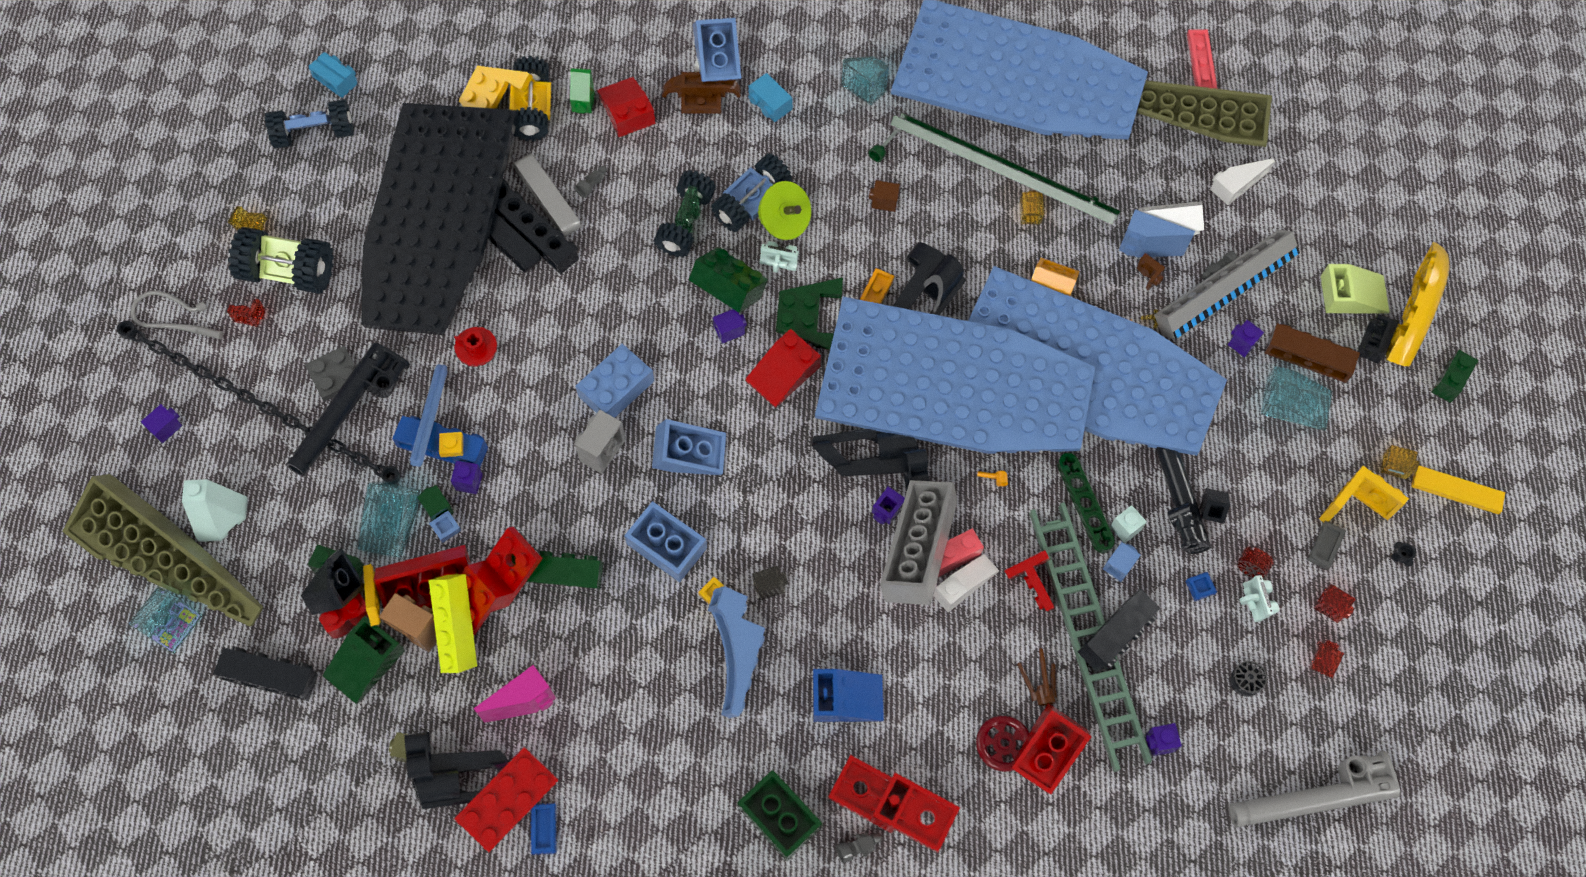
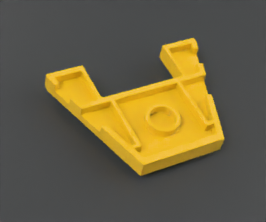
[459,66,533,109]

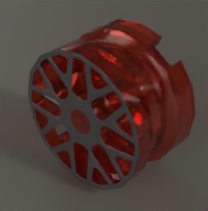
[1236,546,1274,580]

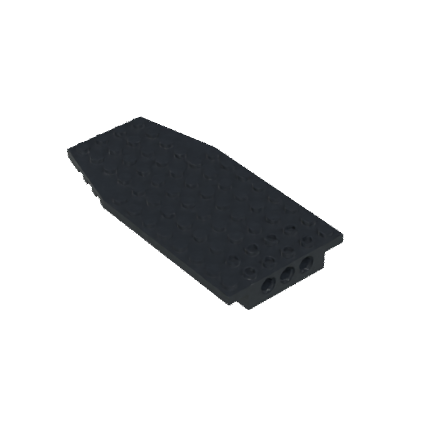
[361,103,519,335]

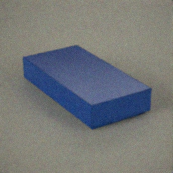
[531,803,557,855]

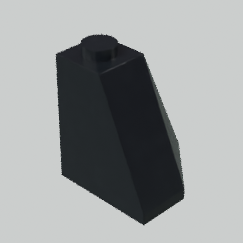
[300,548,365,615]

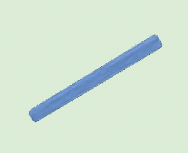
[410,364,447,467]

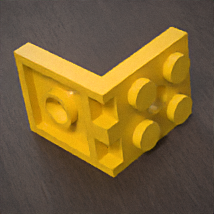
[1319,466,1409,522]

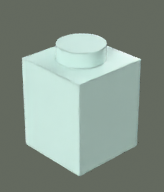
[1110,505,1147,543]

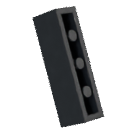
[1077,588,1160,672]
[213,646,318,701]

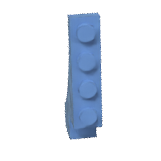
[708,586,765,718]

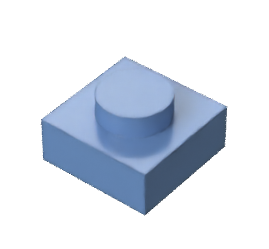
[429,511,462,543]

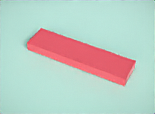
[1187,29,1218,89]

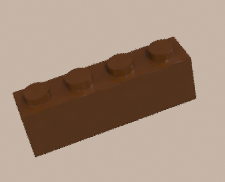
[1264,323,1360,383]

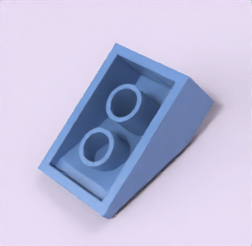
[693,18,741,82]
[1119,210,1195,258]
[652,419,726,475]

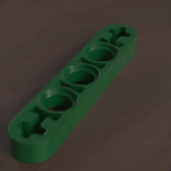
[1057,453,1115,554]

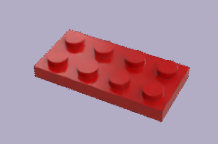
[454,746,559,853]

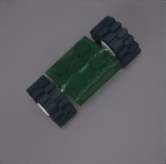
[653,170,716,258]

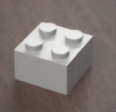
[575,410,626,474]

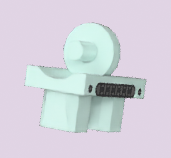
[759,241,799,273]
[1239,575,1280,622]

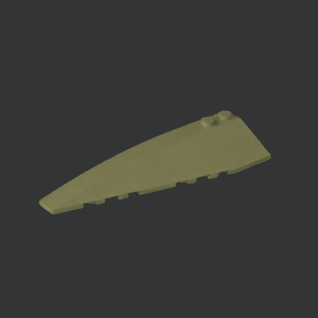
[62,474,264,627]

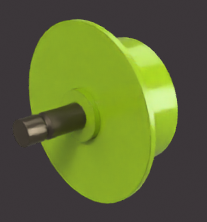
[758,181,811,240]

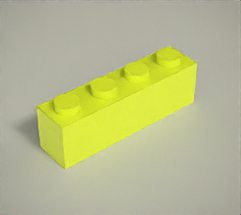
[429,574,477,673]

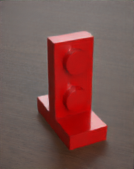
[1004,550,1055,613]

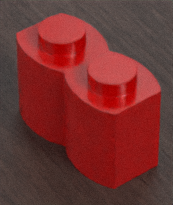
[319,593,369,639]

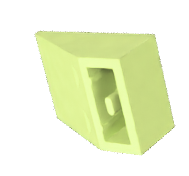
[1320,264,1390,314]

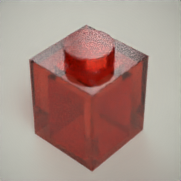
[1314,584,1356,623]

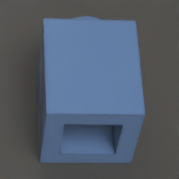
[1103,542,1141,582]

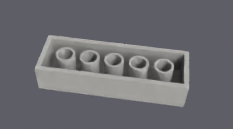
[880,481,958,605]

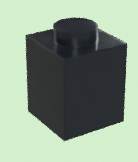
[1200,488,1230,524]

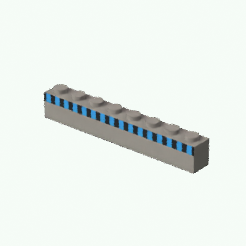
[1154,230,1300,340]

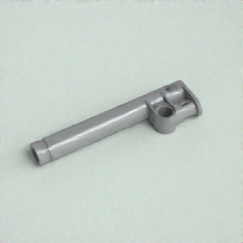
[1229,750,1400,827]

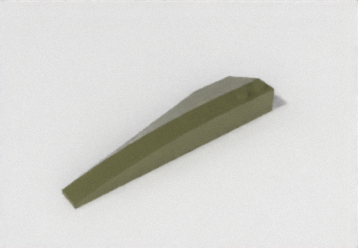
[1136,80,1272,147]

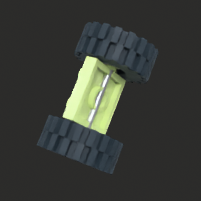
[228,227,334,294]

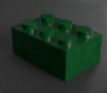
[688,247,768,313]
[737,769,823,862]

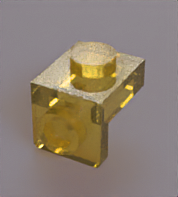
[228,206,267,230]

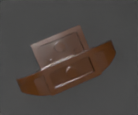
[662,72,741,114]

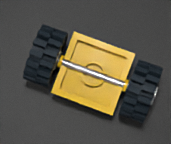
[510,55,551,142]

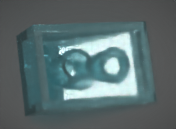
[1261,366,1332,431]
[358,481,421,558]

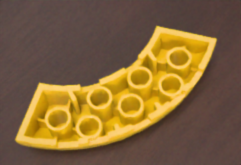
[1386,242,1450,366]

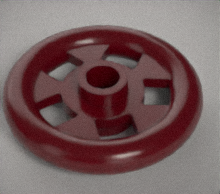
[976,715,1029,772]

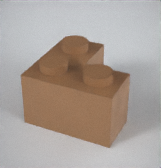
[379,593,437,652]

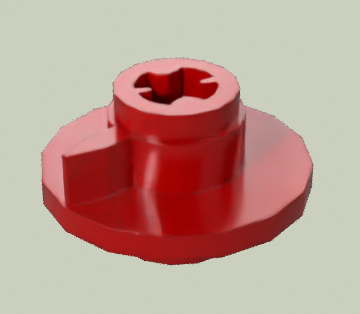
[454,327,498,367]

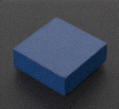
[1185,572,1217,601]

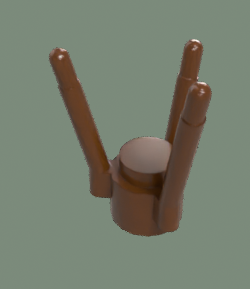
[1017,648,1058,706]

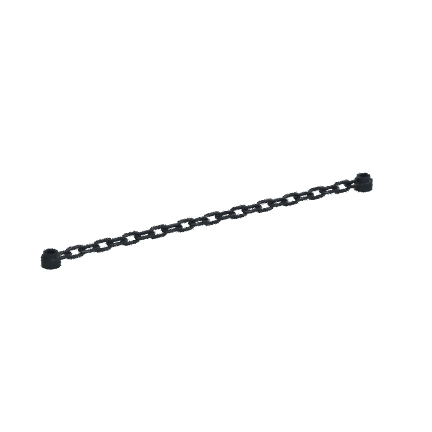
[117,320,400,485]

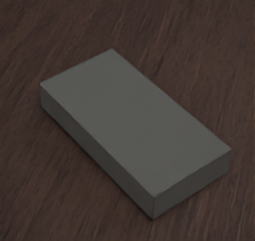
[1307,521,1346,570]

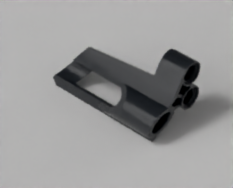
[893,242,966,315]
[811,429,929,491]
[404,732,509,810]

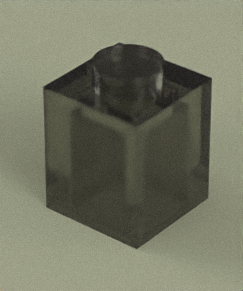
[752,565,788,601]

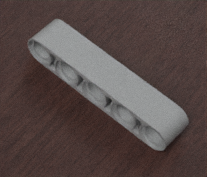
[513,153,581,237]

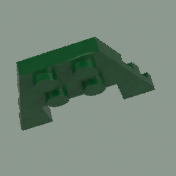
[776,278,843,351]

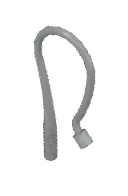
[130,290,223,339]

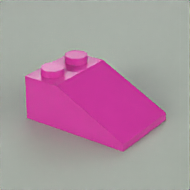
[474,665,556,723]

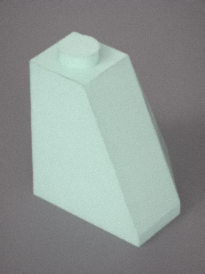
[182,479,248,542]

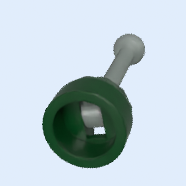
[868,127,902,162]

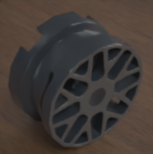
[1230,661,1267,697]

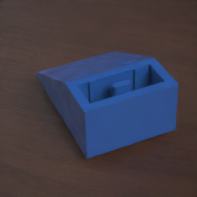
[813,669,884,722]

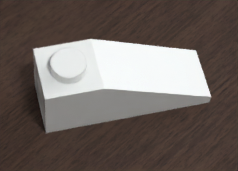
[1210,159,1275,205]
[933,554,999,612]

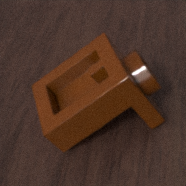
[1136,253,1165,290]

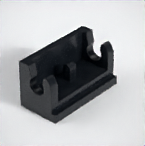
[1357,314,1399,364]

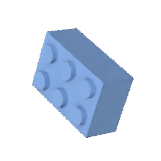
[575,344,654,418]
[624,501,707,582]

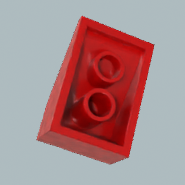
[597,77,656,137]
[745,329,821,408]
[1011,703,1092,795]

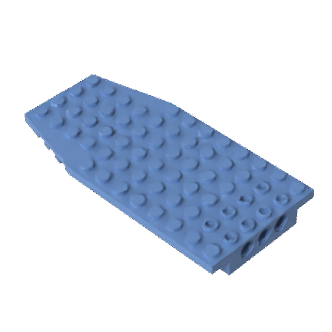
[891,0,1148,140]
[968,266,1227,456]
[815,297,1095,454]

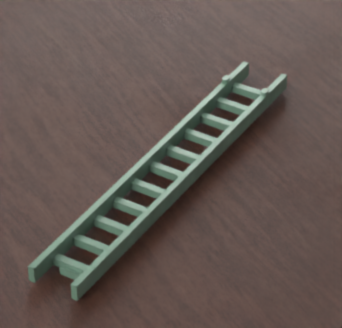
[1029,502,1152,772]

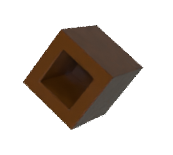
[868,180,900,212]

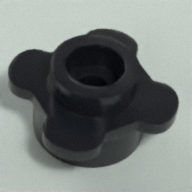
[1391,542,1417,567]

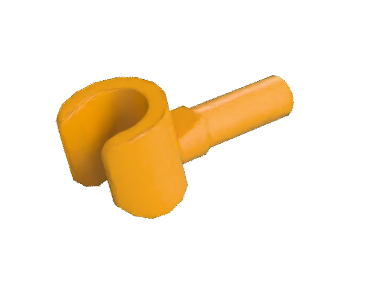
[977,471,1008,487]

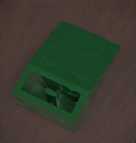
[322,616,405,705]

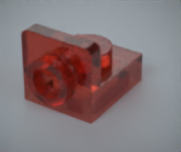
[227,299,265,327]
[1309,639,1344,678]

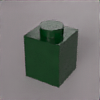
[417,485,454,521]

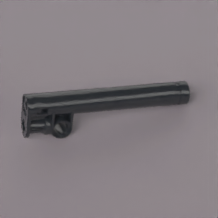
[286,342,410,476]
[1156,447,1211,554]

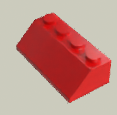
[374,545,471,608]

